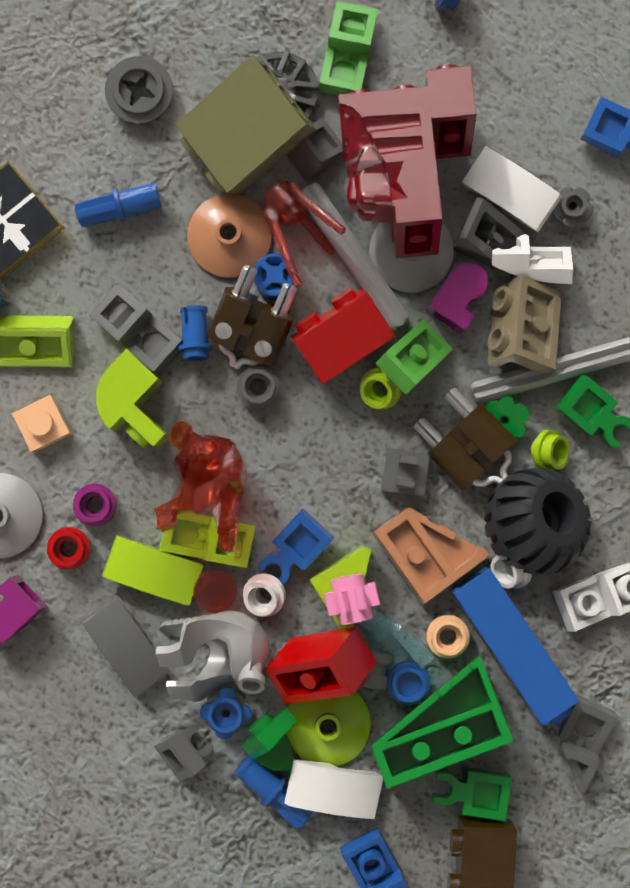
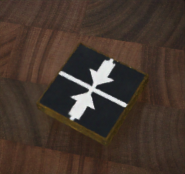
[0,160,65,282]

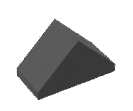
[453,198,530,275]

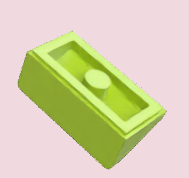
[0,315,74,367]

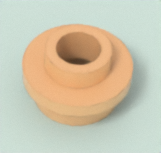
[426,615,470,659]

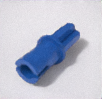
[75,182,162,227]
[233,755,313,829]

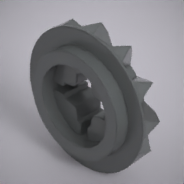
[105,56,174,126]

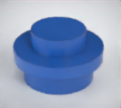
[387,661,430,705]

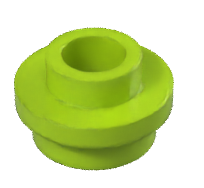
[360,367,402,409]
[531,430,570,471]

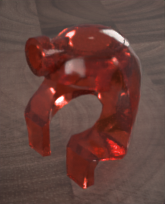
[155,421,248,552]

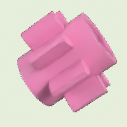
[324,573,380,625]

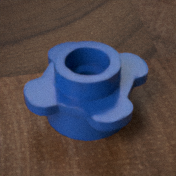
[200,687,252,739]

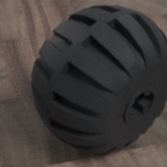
[484,468,591,575]

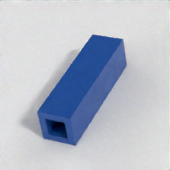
[449,566,579,726]

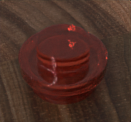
[193,570,237,613]

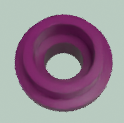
[73,484,117,527]

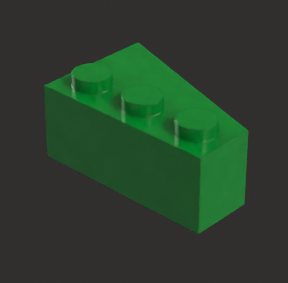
[371,656,513,789]

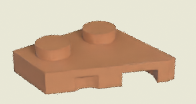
[372,507,490,604]

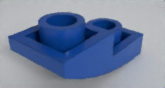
[340,827,410,888]

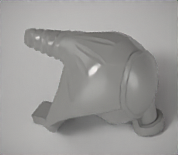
[155,611,269,702]

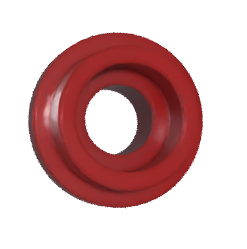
[47,527,91,570]

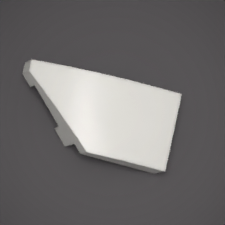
[492,234,573,284]

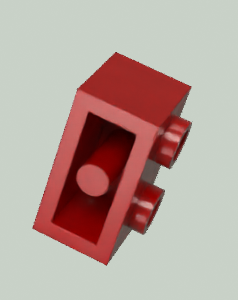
[291,288,395,384]
[265,626,377,704]

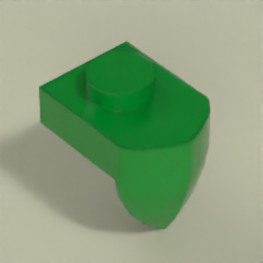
[241,708,298,771]

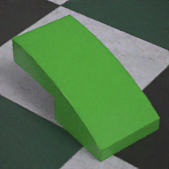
[318,1,378,96]

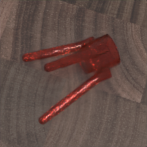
[261,181,346,288]

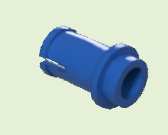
[178,305,213,361]

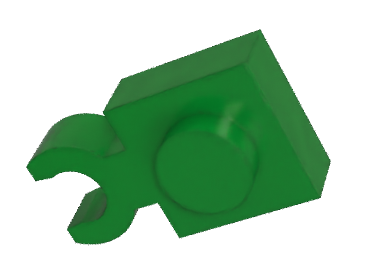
[555,375,630,449]
[432,767,512,822]

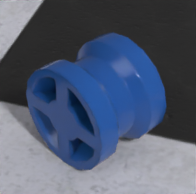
[254,253,297,301]

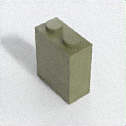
[175,55,316,195]

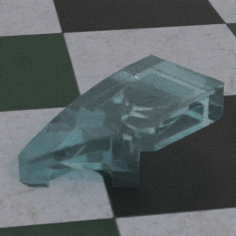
[361,608,435,669]

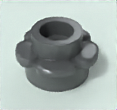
[552,186,593,228]

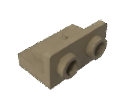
[488,275,562,374]

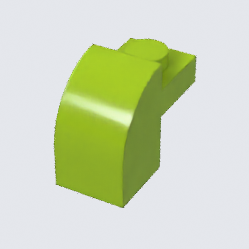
[96,349,170,448]

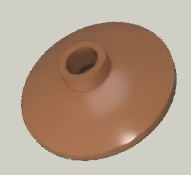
[187,194,272,278]

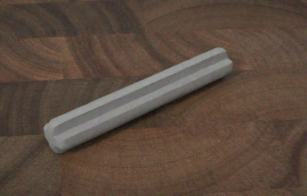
[300,183,409,331]
[471,337,630,404]

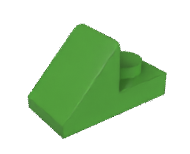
[375,319,453,394]

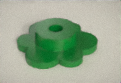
[484,395,530,438]

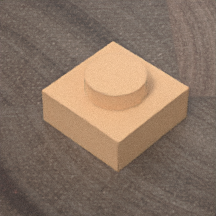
[12,395,72,453]

